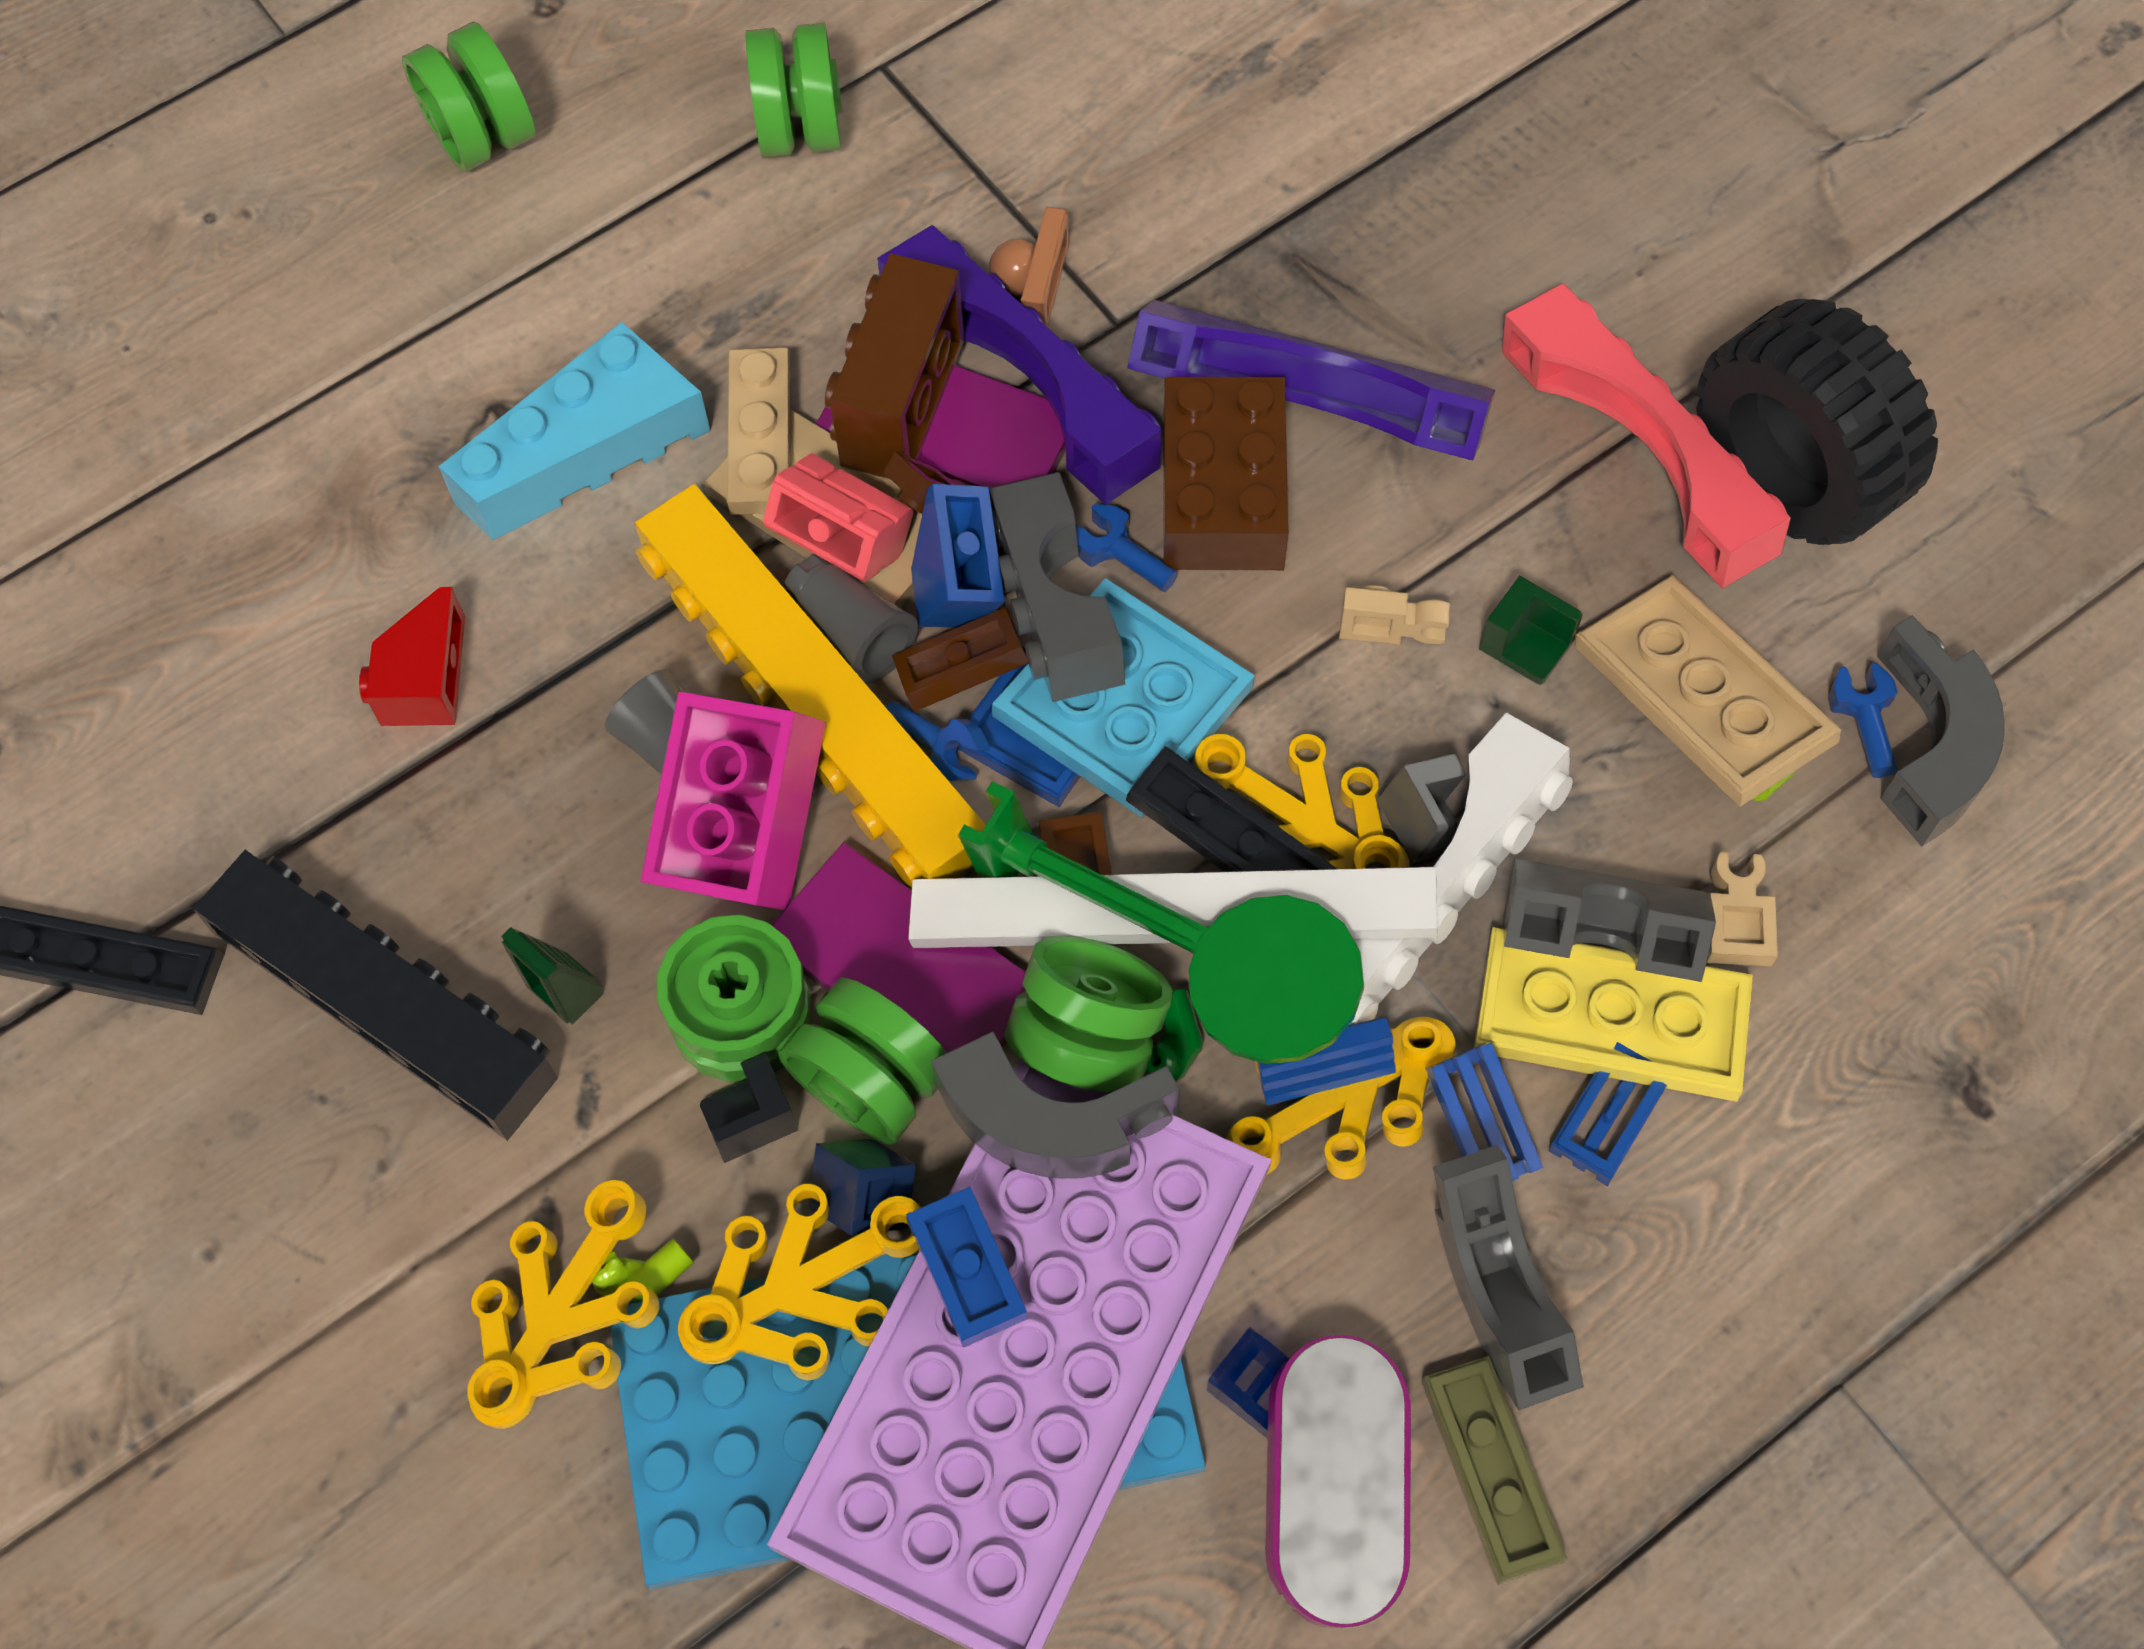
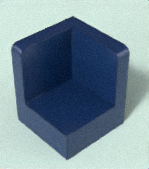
[809,1139,916,1235]

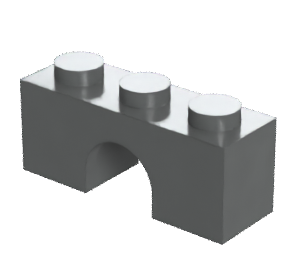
[1504,858,1716,982]

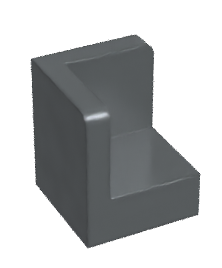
[1377,754,1467,863]

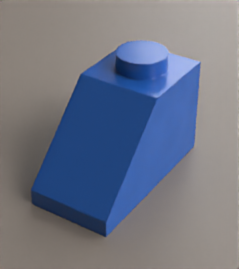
[911,484,1005,628]

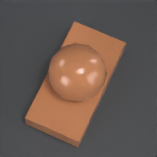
[989,206,1069,328]

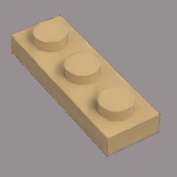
[727,348,790,515]

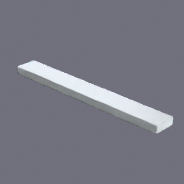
[908,867,1438,948]

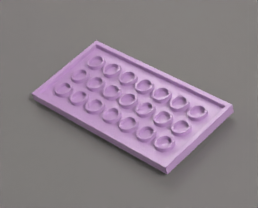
[767,1058,1271,1649]

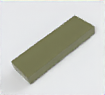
[1422,1356,1568,1585]

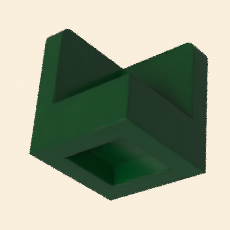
[1479,575,1583,685]

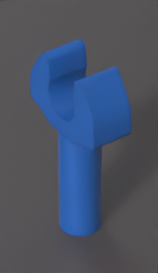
[1076,504,1177,592]
[1828,663,1898,778]
[885,701,990,781]

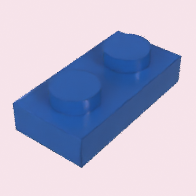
[906,1187,1028,1348]

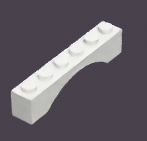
[1349,713,1573,1026]

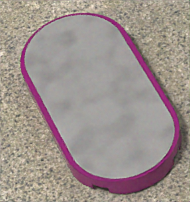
[1265,1335,1411,1628]

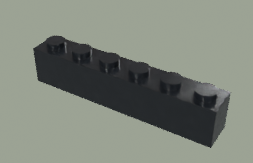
[193,849,558,1141]

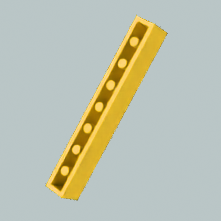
[634,483,986,887]

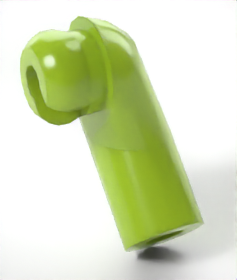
[591,1238,694,1303]

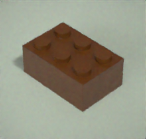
[825,253,964,480]
[1163,377,1289,571]

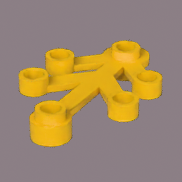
[1195,734,1410,869]
[1226,1017,1456,1180]
[467,1180,659,1429]
[678,1184,921,1381]

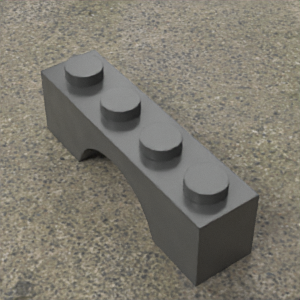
[989,472,1126,702]

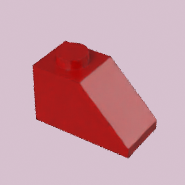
[359,587,465,726]

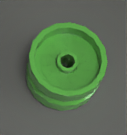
[402,21,536,173]
[745,22,842,158]
[657,915,812,1082]
[1004,936,1173,1092]
[778,977,946,1145]

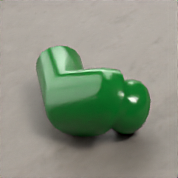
[1145,989,1203,1082]

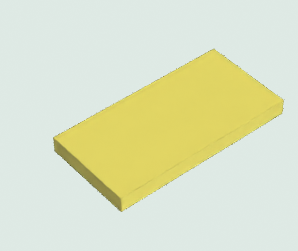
[1474,927,1753,1102]

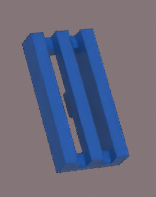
[1257,1018,1396,1105]
[1549,1042,1667,1186]
[1425,1043,1543,1181]

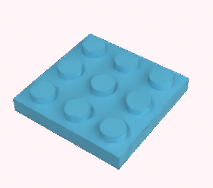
[992,578,1255,818]

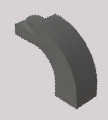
[1877,615,2005,847]
[931,1032,1180,1179]
[1433,1145,1584,1410]

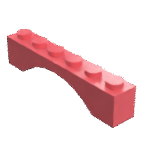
[1502,283,1791,588]

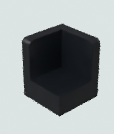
[700,1052,798,1163]

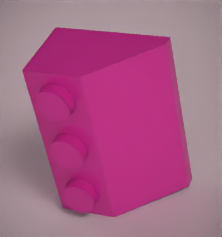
[640,691,826,910]

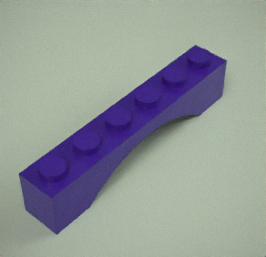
[877,225,1162,505]
[1127,300,1495,461]

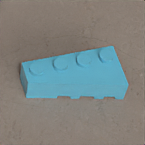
[438,322,710,540]

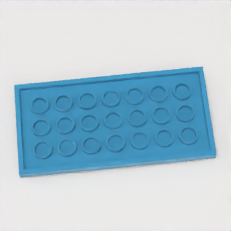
[610,1249,1205,1590]

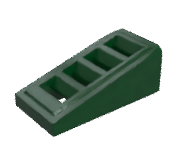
[501,927,604,1025]

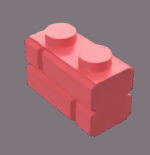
[763,453,914,582]

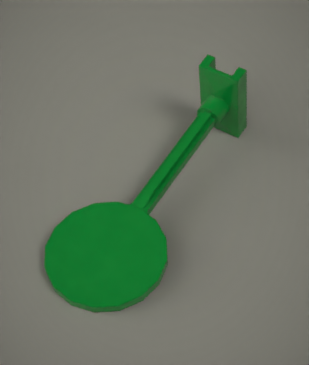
[958,781,1364,1064]

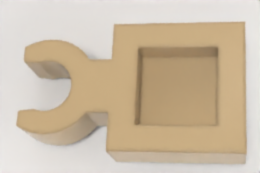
[1339,585,1450,645]
[1707,852,1778,967]

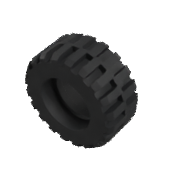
[1696,299,1938,545]

